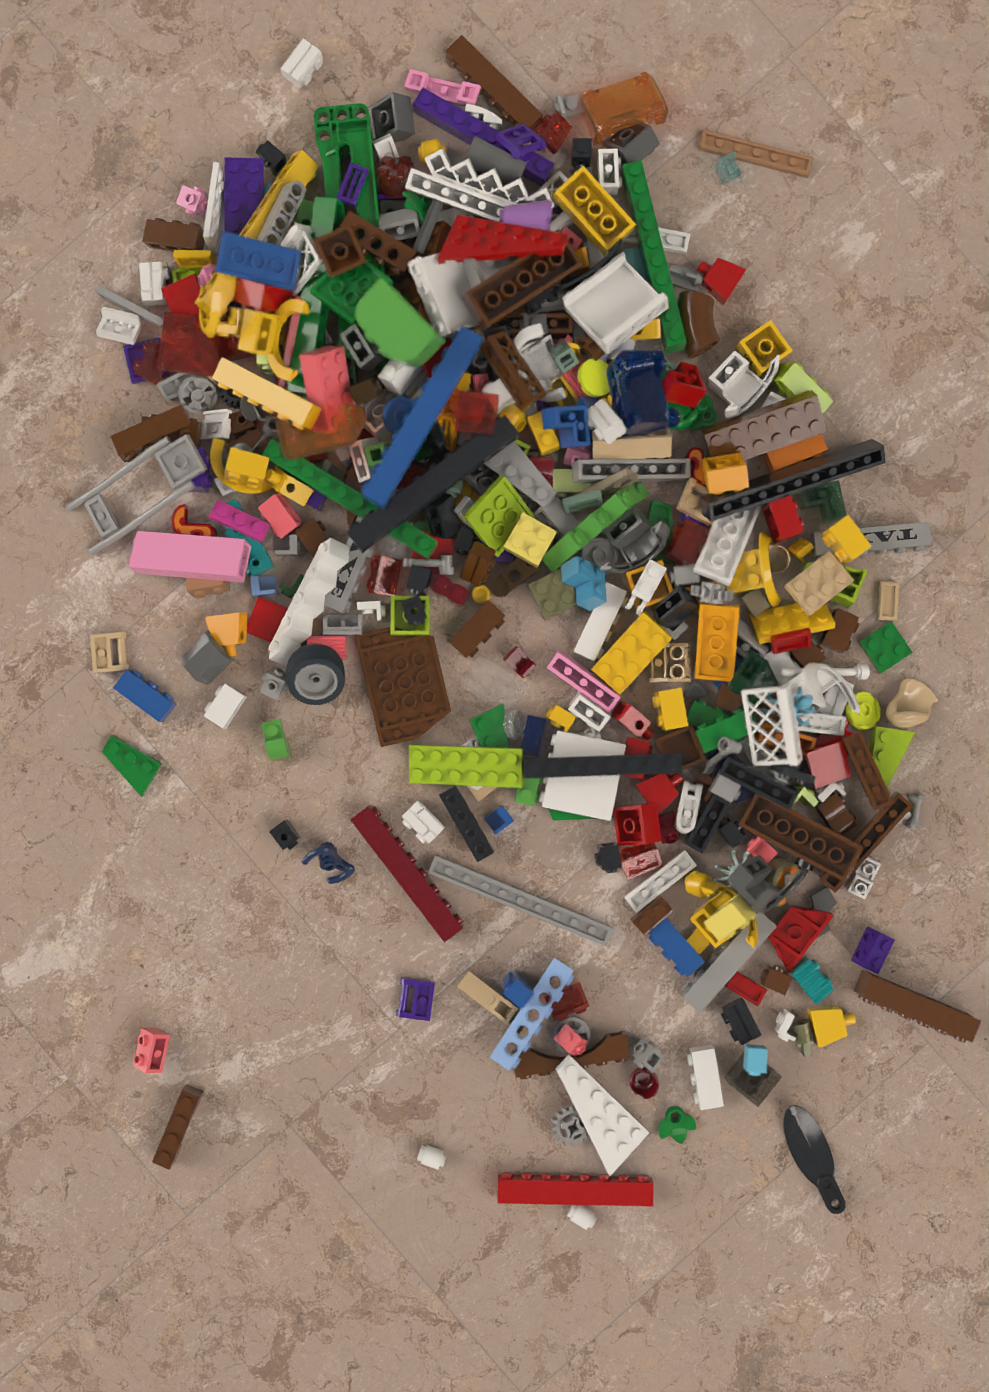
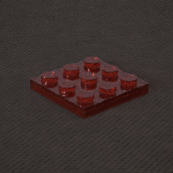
[157,312,223,376]

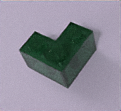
[797,480,847,525]

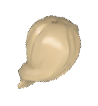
[886,678,938,730]

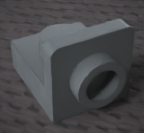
[519,313,548,336]

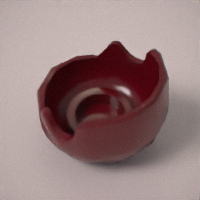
[629,1067,659,1099]

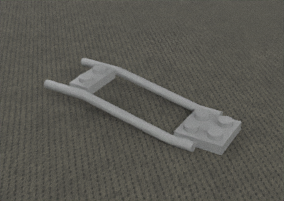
[65,434,207,555]

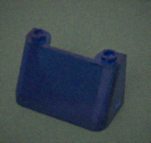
[607,350,681,437]

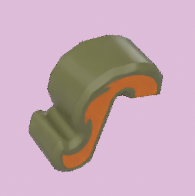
[764,858,799,907]

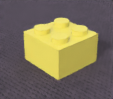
[504,513,557,568]
[704,893,757,941]

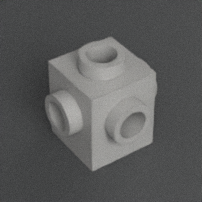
[260,666,289,700]
[630,1038,665,1073]

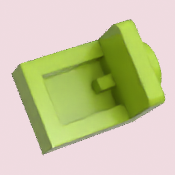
[792,784,819,807]

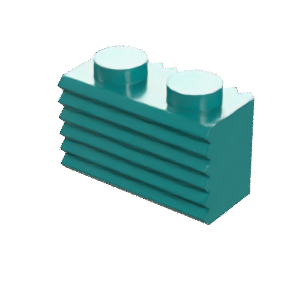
[790,958,834,1005]

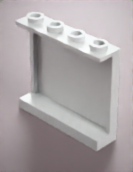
[562,252,668,355]
[408,253,486,337]
[539,731,626,821]

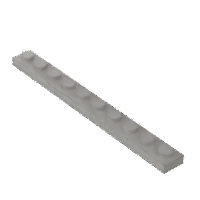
[428,855,614,946]

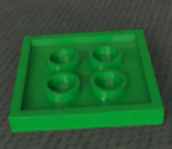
[309,262,393,326]

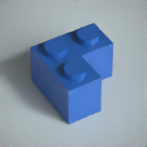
[541,405,590,448]

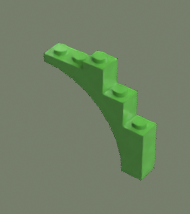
[542,482,650,573]

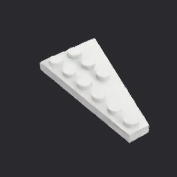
[556,1055,649,1176]

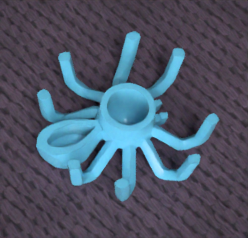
[762,687,814,732]

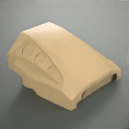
[649,643,693,682]

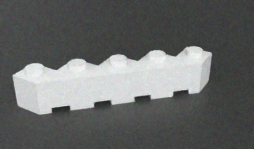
[424,148,554,208]
[269,537,350,666]

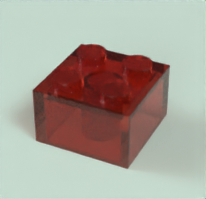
[662,519,708,566]

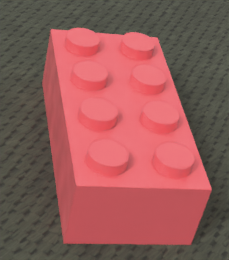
[299,345,357,434]

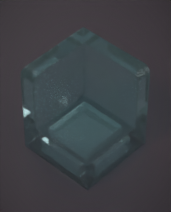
[715,151,741,184]

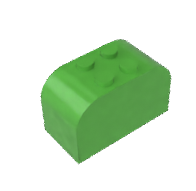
[356,278,446,367]

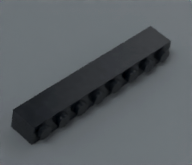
[524,753,682,779]

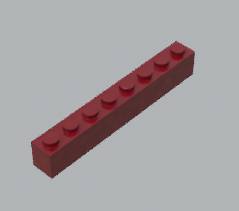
[350,805,464,943]

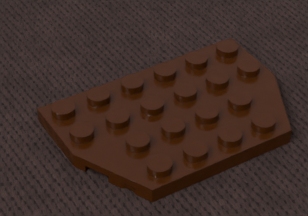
[355,627,451,747]

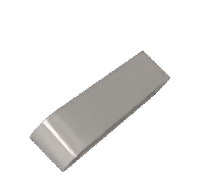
[257,181,305,245]

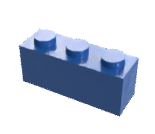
[113,669,177,722]
[648,918,705,977]
[503,969,534,1010]

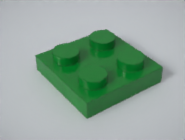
[858,621,913,674]

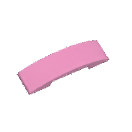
[404,69,481,106]

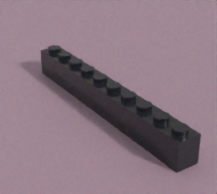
[347,415,519,554]
[699,439,886,522]

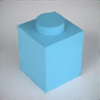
[743,1044,768,1076]

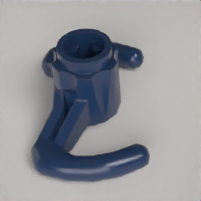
[301,842,355,884]

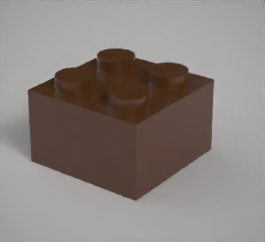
[653,724,706,775]

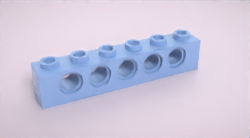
[490,958,575,1070]

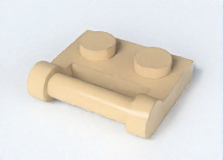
[676,477,713,526]
[90,632,129,673]

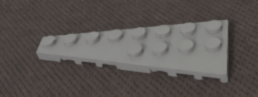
[435,388,557,509]

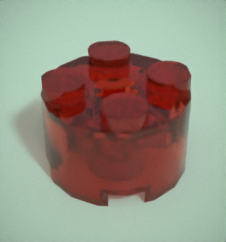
[376,156,414,198]

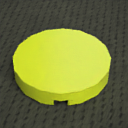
[577,359,614,398]
[845,691,881,730]

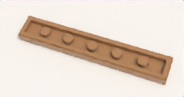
[698,129,814,178]

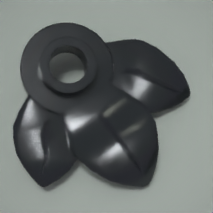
[427,422,446,453]

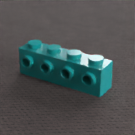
[219,498,275,576]

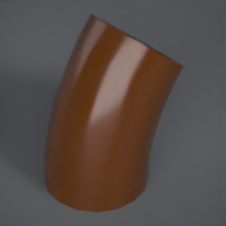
[677,291,720,360]

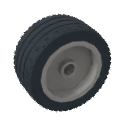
[286,644,345,705]

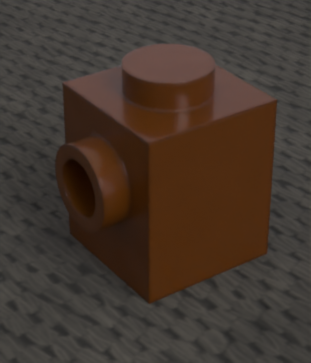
[229,411,259,437]
[760,965,793,995]

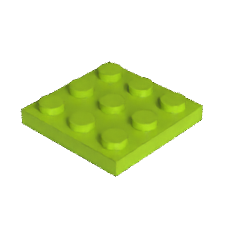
[463,475,534,557]

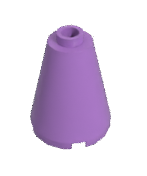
[499,200,553,231]

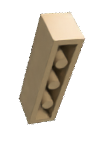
[592,427,672,460]

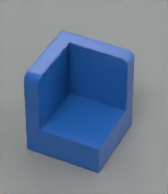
[485,805,514,835]

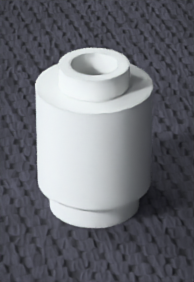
[417,1145,447,1170]
[567,1205,597,1230]

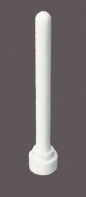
[781,664,870,680]

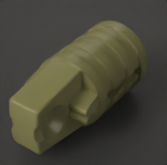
[792,1020,814,1057]

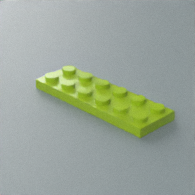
[409,744,523,788]

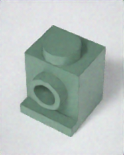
[547,340,579,374]

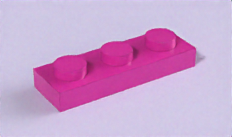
[209,499,270,543]

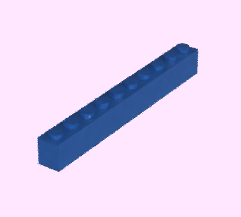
[361,326,483,509]

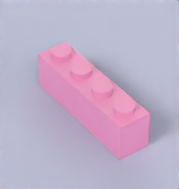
[547,649,622,713]

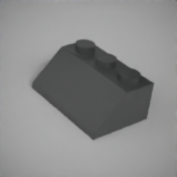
[465,136,527,186]

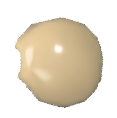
[769,544,791,574]

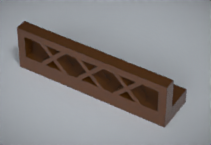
[480,331,547,411]
[841,731,894,811]

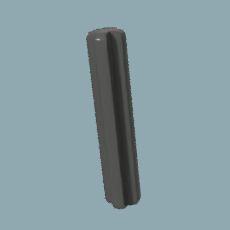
[413,199,443,254]

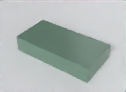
[562,490,604,514]

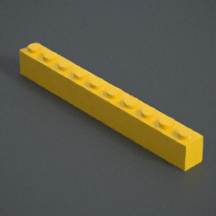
[195,150,319,317]

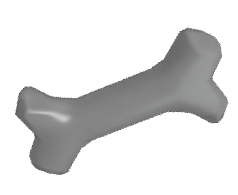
[906,793,925,830]

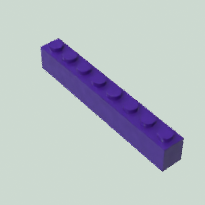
[413,87,555,187]

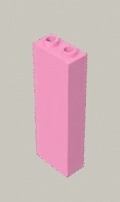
[129,531,251,583]

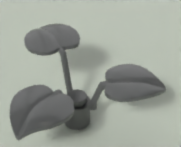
[233,395,317,456]

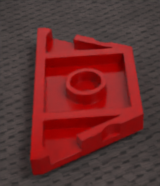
[768,905,834,973]

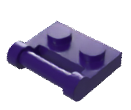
[495,124,546,159]
[396,977,435,1021]

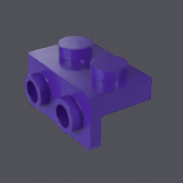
[851,927,895,974]

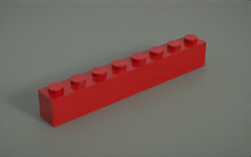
[498,1172,654,1207]

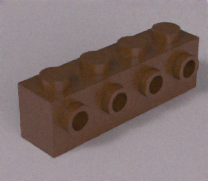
[496,312,573,339]
[111,404,195,462]

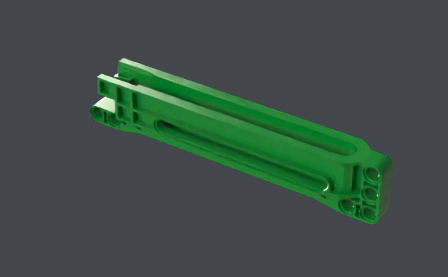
[313,103,390,384]

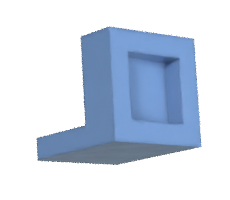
[250,576,278,597]

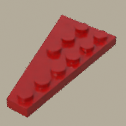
[438,215,569,264]

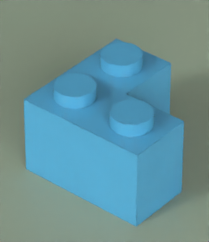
[561,556,607,611]

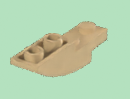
[457,971,531,1034]

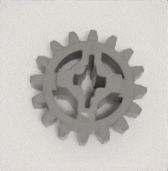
[690,581,734,604]
[550,1103,588,1147]

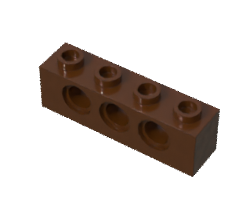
[339,211,418,277]

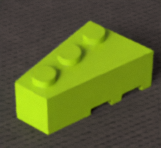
[772,362,833,414]
[800,562,868,609]
[868,726,915,787]

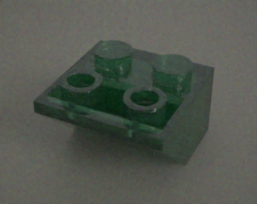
[727,650,778,708]

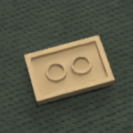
[784,550,854,617]

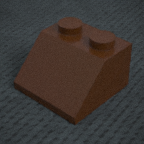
[314,223,367,278]

